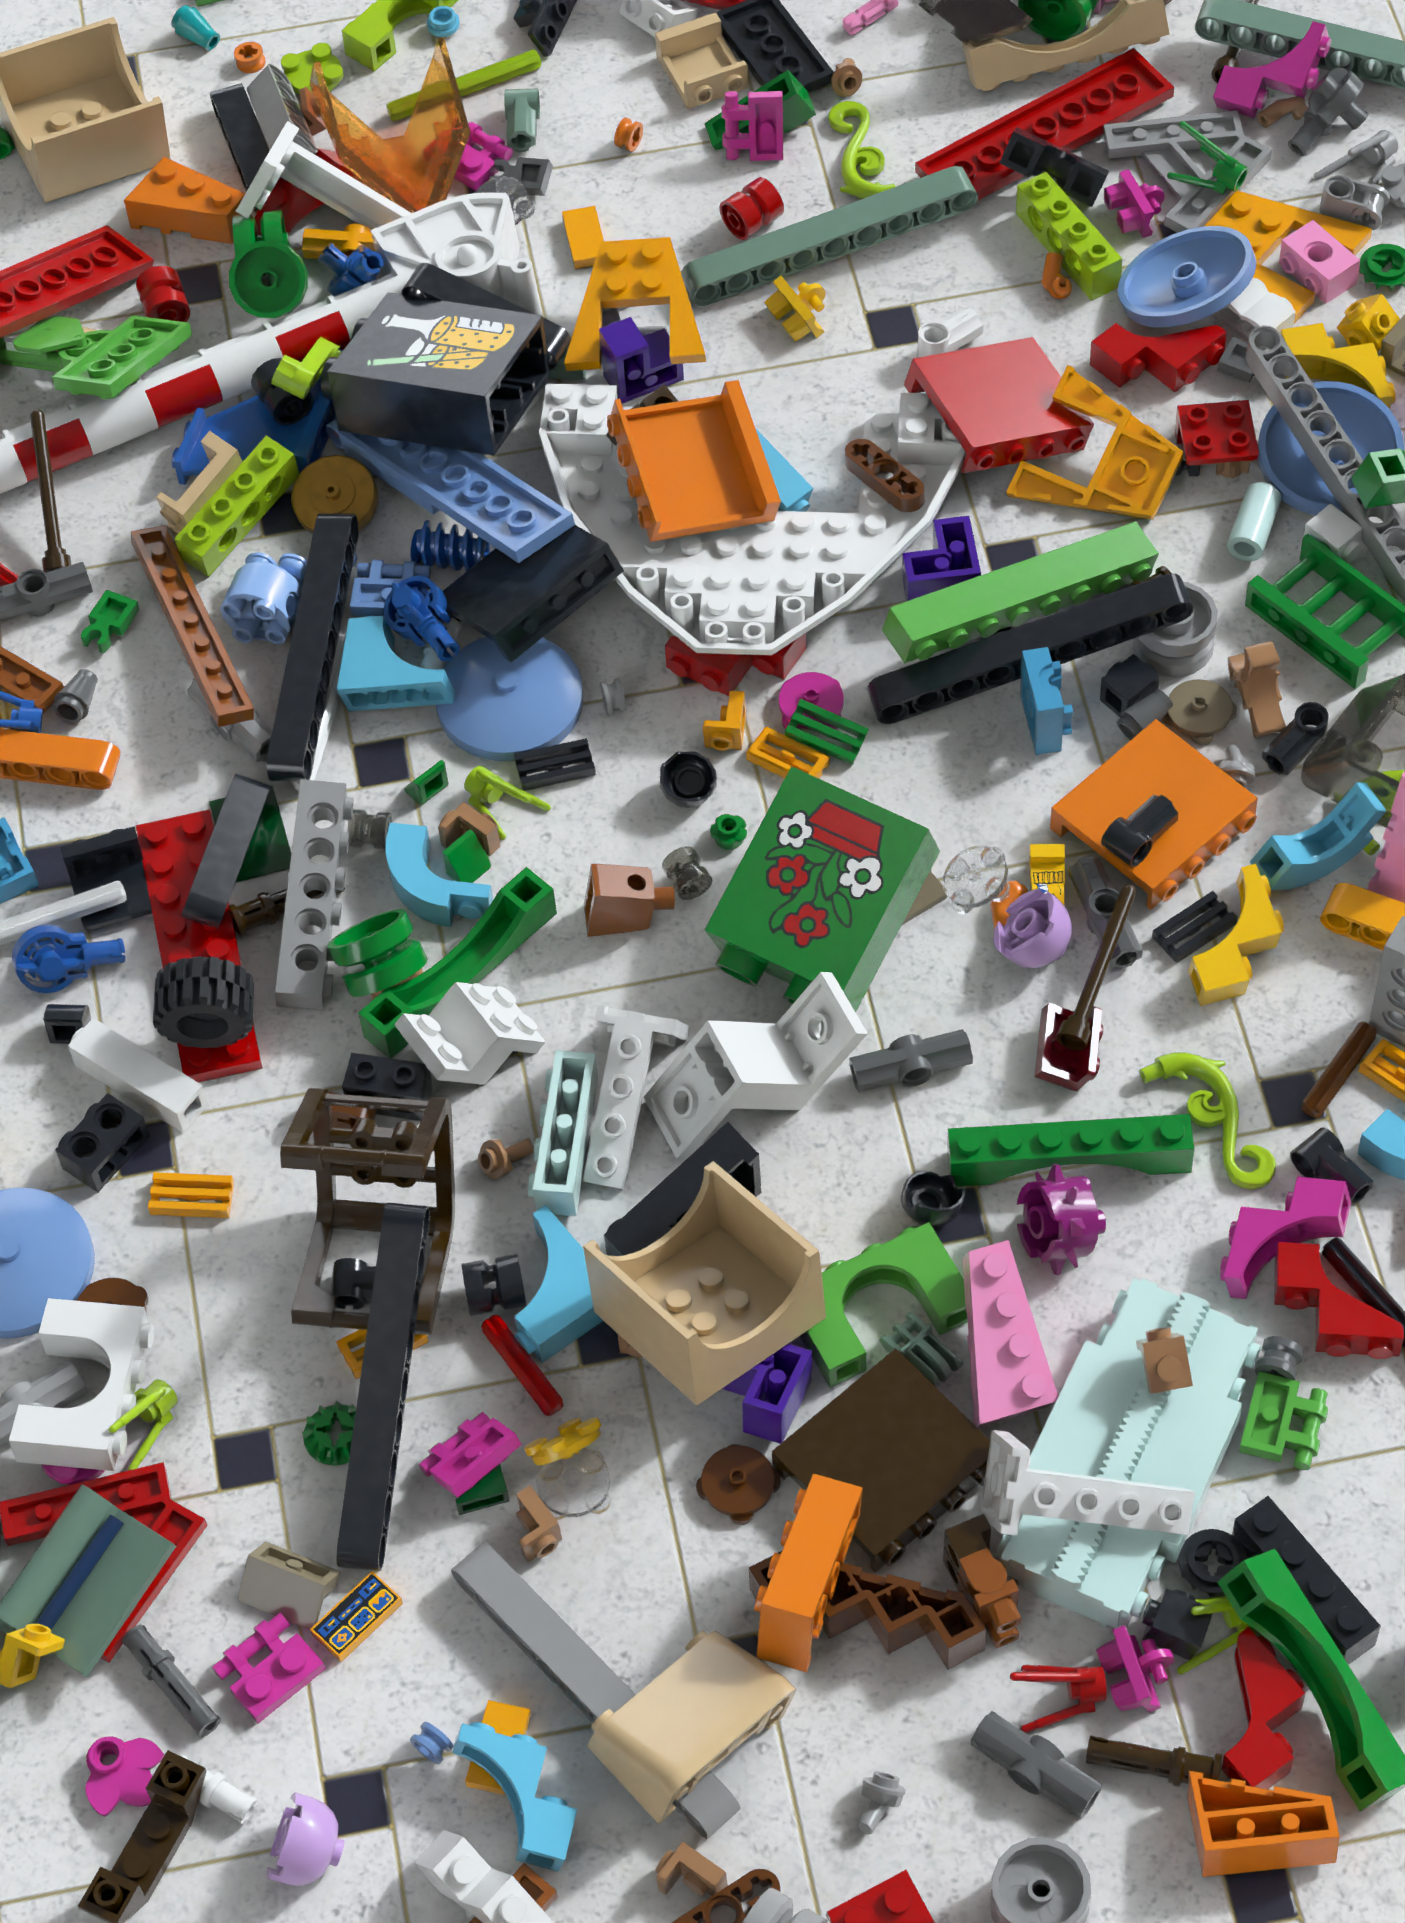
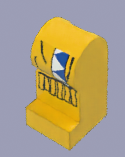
[1029,844,1065,905]

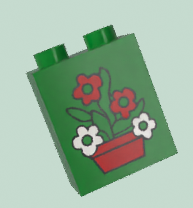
[704,766,940,1013]

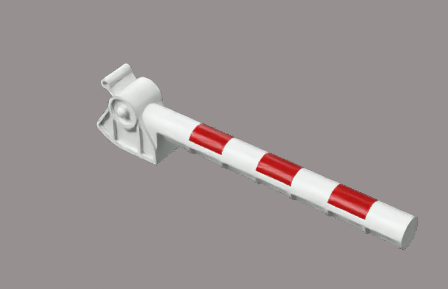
[0,193,542,494]

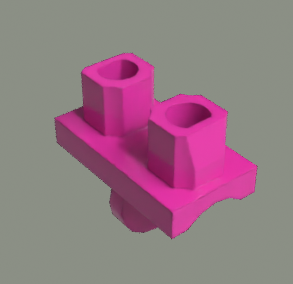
[1103,169,1165,238]
[1096,1625,1174,1712]

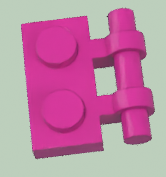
[721,91,783,161]
[425,119,513,191]
[418,1412,522,1498]
[212,1613,326,1724]

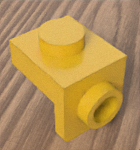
[0,1624,65,1688]

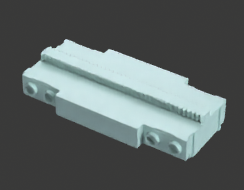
[995,1278,1261,1629]

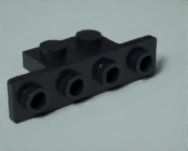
[513,0,577,57]

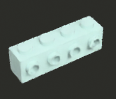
[528,1050,598,1216]

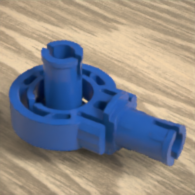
[318,243,384,297]
[383,576,460,662]
[12,925,126,993]

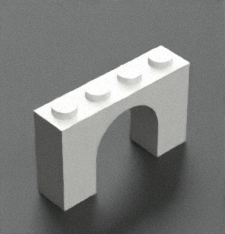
[9,1298,154,1471]

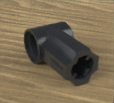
[1262,702,1329,776]
[1101,795,1179,867]
[1290,1127,1373,1206]
[330,1258,376,1310]

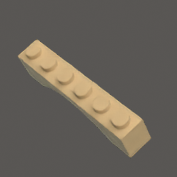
[962,0,1170,91]

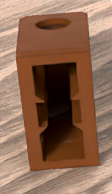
[584,864,675,937]

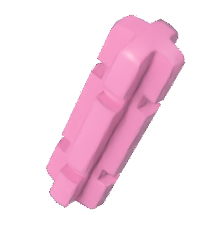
[842,0,899,35]

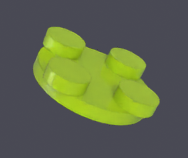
[281,43,344,96]

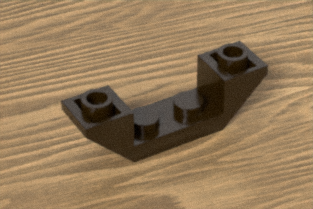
[78,1750,207,1923]

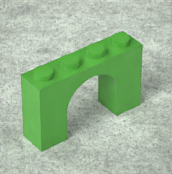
[800,1222,968,1388]

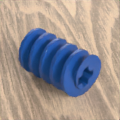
[410,520,490,571]

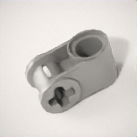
[1319,175,1390,230]

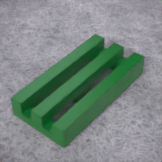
[784,699,869,765]

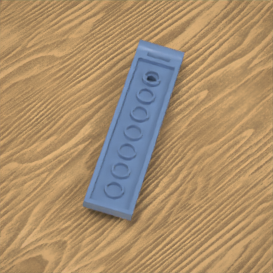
[326,419,575,563]

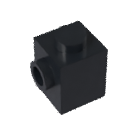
[1100,654,1160,718]
[1141,1588,1213,1660]

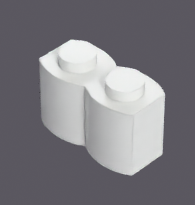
[1214,278,1296,350]

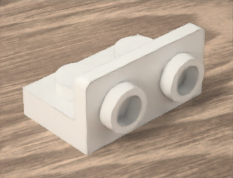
[620,0,700,37]

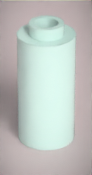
[1227,482,1281,561]

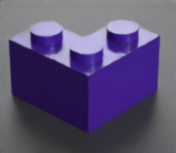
[599,317,684,404]
[902,515,981,601]
[722,1344,812,1444]

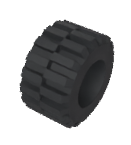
[153,956,254,1048]

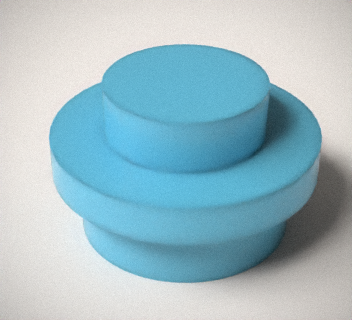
[427,6,460,37]

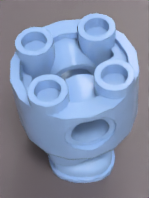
[220,552,307,644]

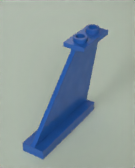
[172,349,343,485]

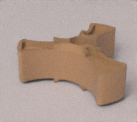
[1228,641,1286,738]

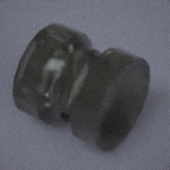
[347,809,393,850]
[662,846,713,900]

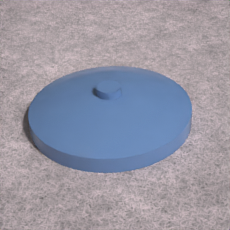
[1118,226,1256,328]
[1257,381,1404,516]
[436,637,583,761]
[0,1188,95,1339]

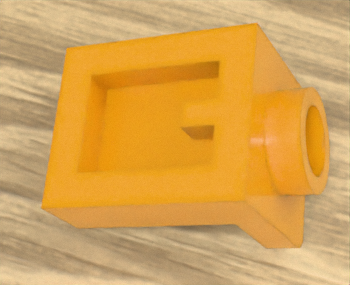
[703,691,747,751]

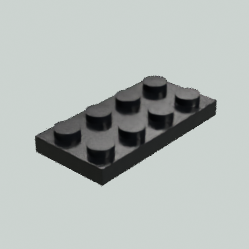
[716,0,834,93]

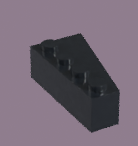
[604,1122,762,1256]

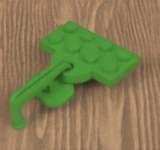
[0,315,192,399]

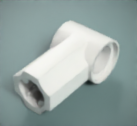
[917,308,983,358]

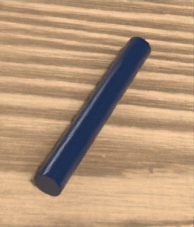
[36,1514,124,1630]

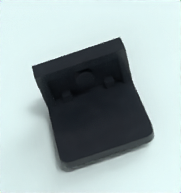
[60,826,152,931]

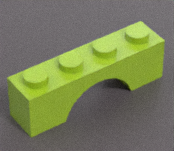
[341,0,459,72]

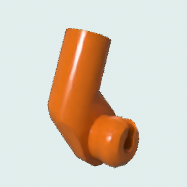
[1041,252,1072,299]
[990,881,1028,930]

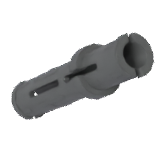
[122,1624,221,1737]

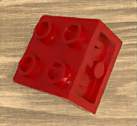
[1175,400,1259,466]

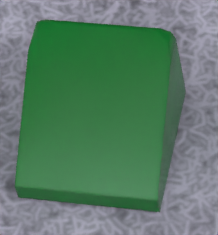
[404,760,449,806]
[443,829,491,883]

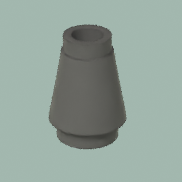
[54,669,98,723]
[1117,689,1173,740]

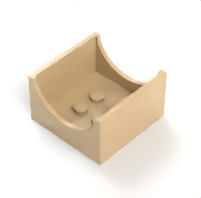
[0,17,171,203]
[583,1161,826,1406]

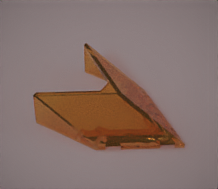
[309,37,471,213]

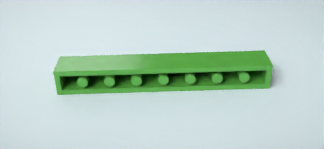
[882,521,1159,664]

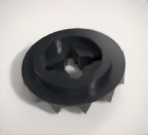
[1178,1529,1247,1597]

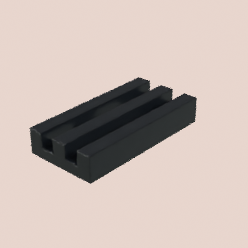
[514,738,596,791]
[1152,891,1238,963]

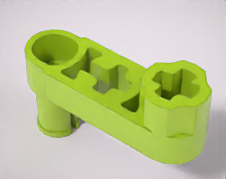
[271,337,342,400]

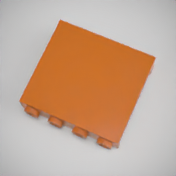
[607,380,781,542]
[1050,719,1258,910]

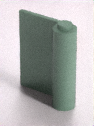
[0,1484,176,1677]

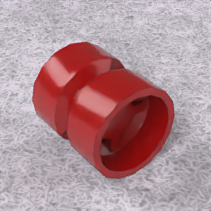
[719,177,784,240]
[136,265,191,322]

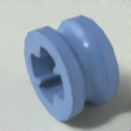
[410,1722,454,1765]

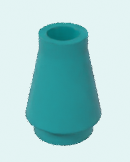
[171,5,220,51]

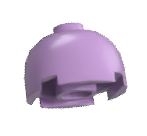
[993,889,1072,968]
[267,1792,345,1886]

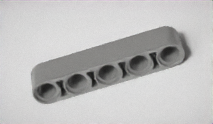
[247,64,318,155]

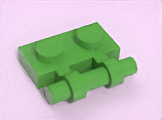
[1239,1371,1328,1470]

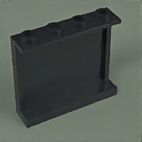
[443,525,624,663]

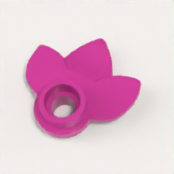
[85,1736,164,1817]

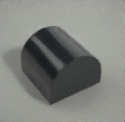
[43,1004,91,1044]

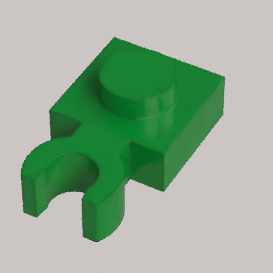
[81,590,140,653]

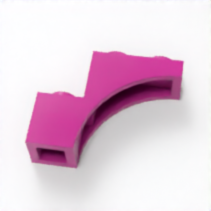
[1213,21,1331,119]
[1220,1176,1351,1299]

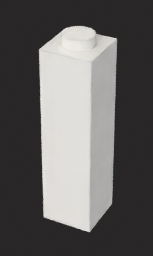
[68,1018,208,1134]

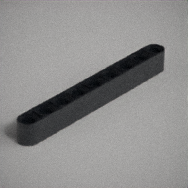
[267,513,359,782]
[867,573,1194,724]
[336,1202,430,1571]

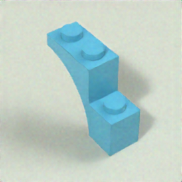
[452,1722,577,1872]

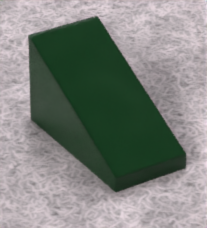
[455,1464,510,1515]

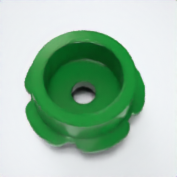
[710,814,747,850]

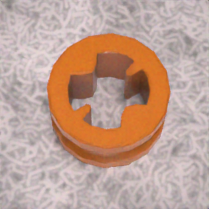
[234,42,266,73]
[614,117,643,152]

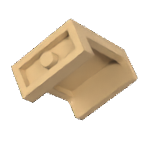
[655,12,749,109]
[156,431,242,536]

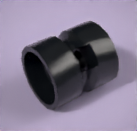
[251,358,314,425]
[461,1254,527,1316]

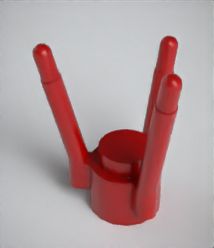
[1010,1665,1107,1733]

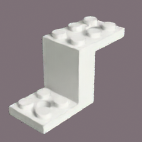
[643,972,868,1159]

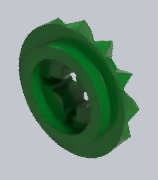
[1359,244,1405,291]
[302,1400,356,1466]

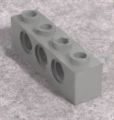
[1369,916,1405,1047]

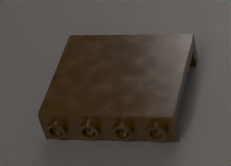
[771,1348,990,1573]

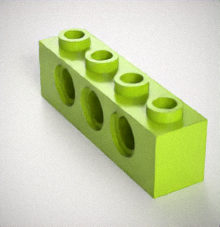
[1016,172,1122,301]
[174,435,299,578]

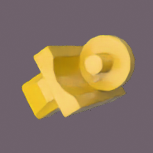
[764,276,826,342]

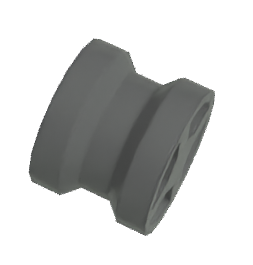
[1255,1336,1304,1380]

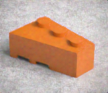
[124,157,245,244]
[1187,1771,1340,1877]

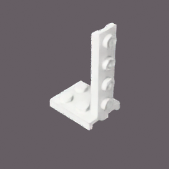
[236,121,411,230]
[583,1005,690,1189]
[980,1430,1195,1535]

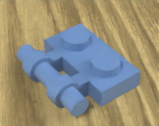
[350,560,431,616]

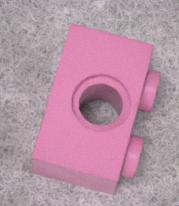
[1279,220,1360,304]

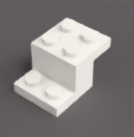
[394,982,545,1085]

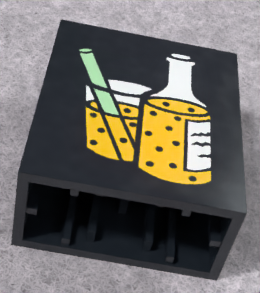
[321,293,551,456]

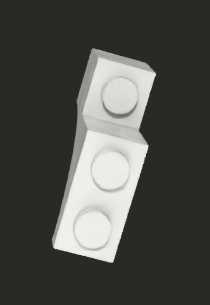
[414,1830,554,1923]

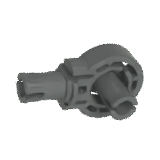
[1288,67,1369,156]

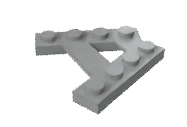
[1103,110,1272,233]

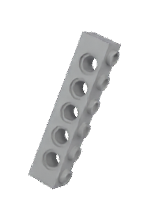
[275,779,354,1010]

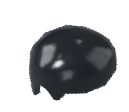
[660,751,717,808]
[901,1171,966,1227]

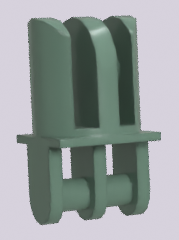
[879,1312,964,1388]

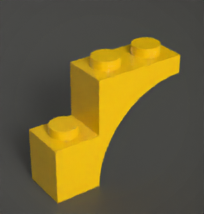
[1281,323,1396,409]
[1188,864,1284,1006]

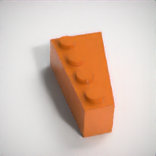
[754,1474,863,1673]

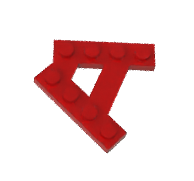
[0,1462,208,1663]

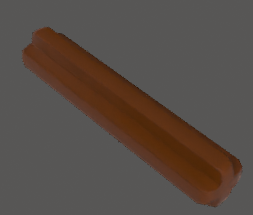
[1301,1021,1377,1119]

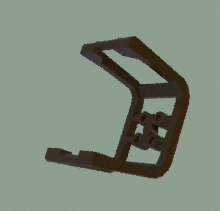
[280,1088,455,1335]

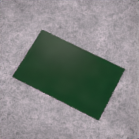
[209,785,291,882]

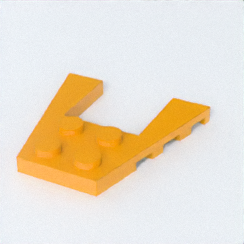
[1204,191,1372,324]
[564,237,706,371]
[1006,365,1184,520]

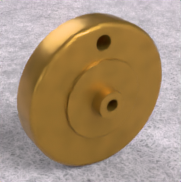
[291,455,378,534]

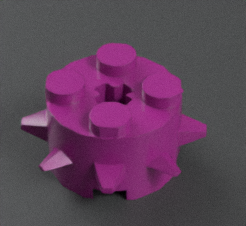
[1017,1164,1106,1275]

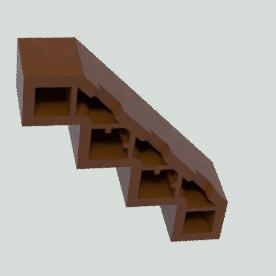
[749,1551,986,1670]

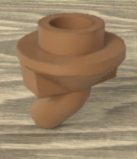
[831,58,862,97]
[478,1138,534,1179]

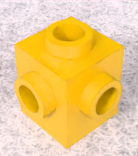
[1336,293,1400,351]

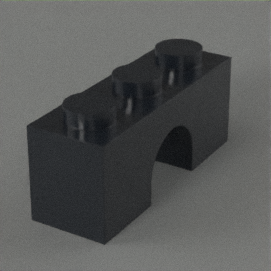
[999,127,1109,207]

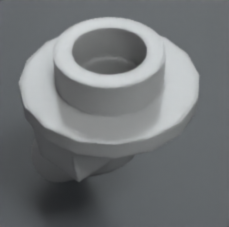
[1219,745,1255,787]
[857,1771,906,1835]

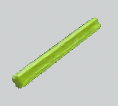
[386,49,541,121]

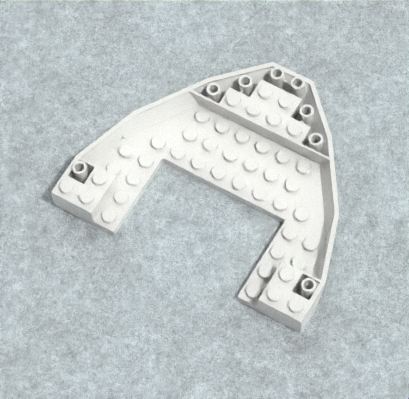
[539,384,967,655]

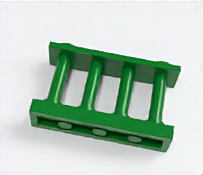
[1245,533,1405,690]

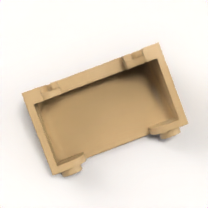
[587,1630,797,1824]

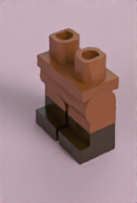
[943,1513,1021,1649]

